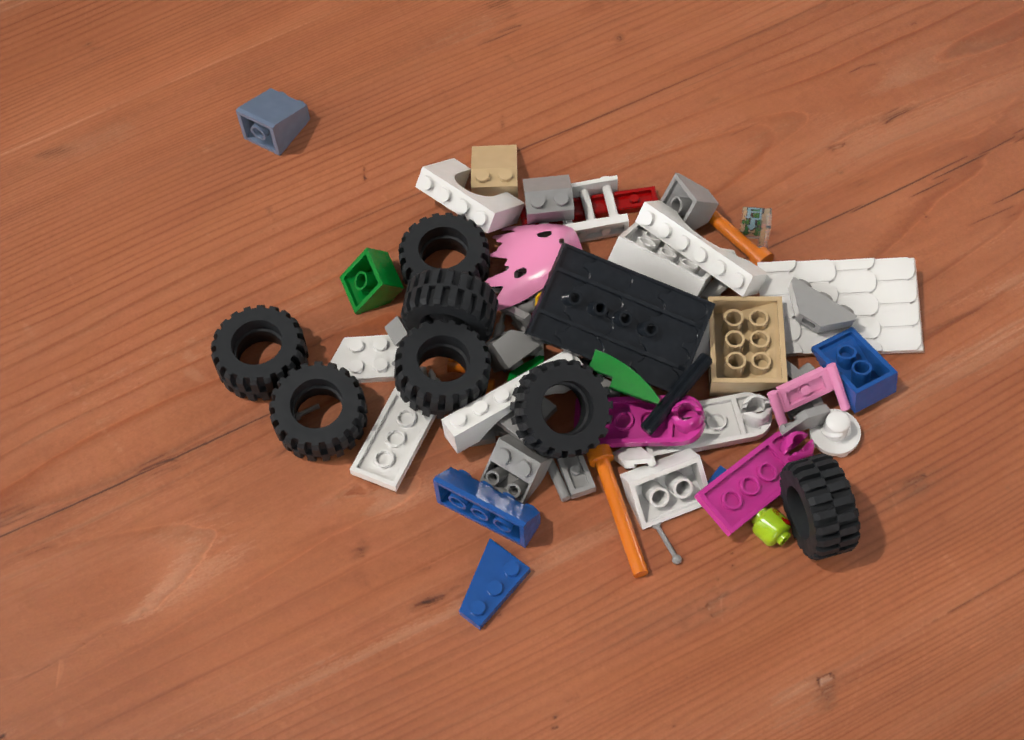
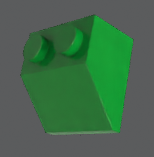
[340,248,404,314]

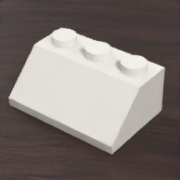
[619,448,708,530]

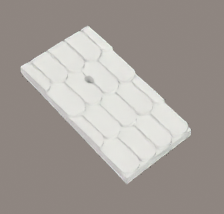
[757,257,924,356]

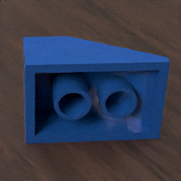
[811,327,898,413]

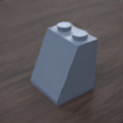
[236,88,310,156]

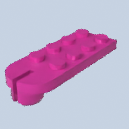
[574,395,705,447]
[694,431,814,537]

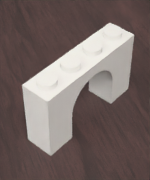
[415,158,525,233]

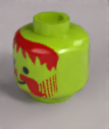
[752,507,791,546]

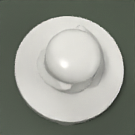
[809,409,861,458]

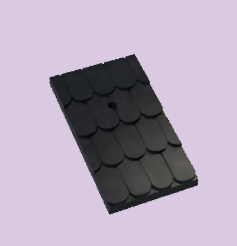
[524,243,716,393]

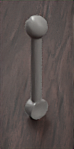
[651,522,682,565]

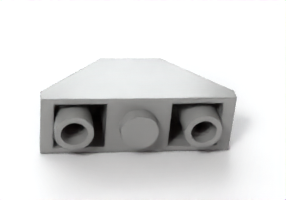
[788,277,857,334]

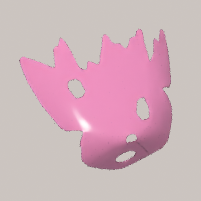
[485,224,582,311]

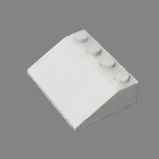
[608,222,713,297]

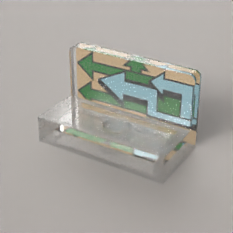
[739,207,772,248]

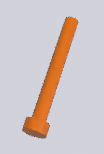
[709,210,774,266]
[586,444,649,578]

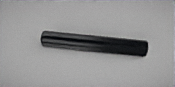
[641,353,712,435]

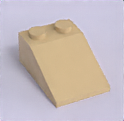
[471,145,518,198]

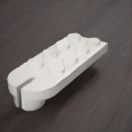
[350,366,440,492]
[645,392,772,460]

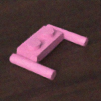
[767,363,851,427]

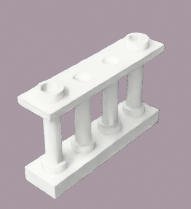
[537,175,629,244]

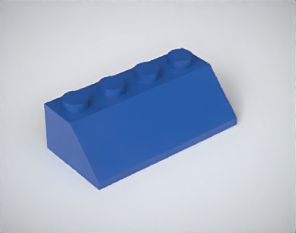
[433,467,541,548]

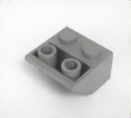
[486,330,544,373]
[480,433,553,504]

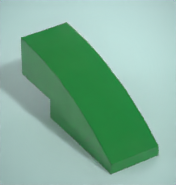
[590,349,660,405]

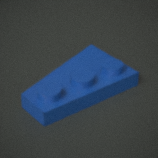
[459,538,530,630]

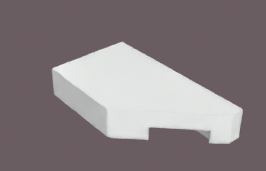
[613,447,656,469]

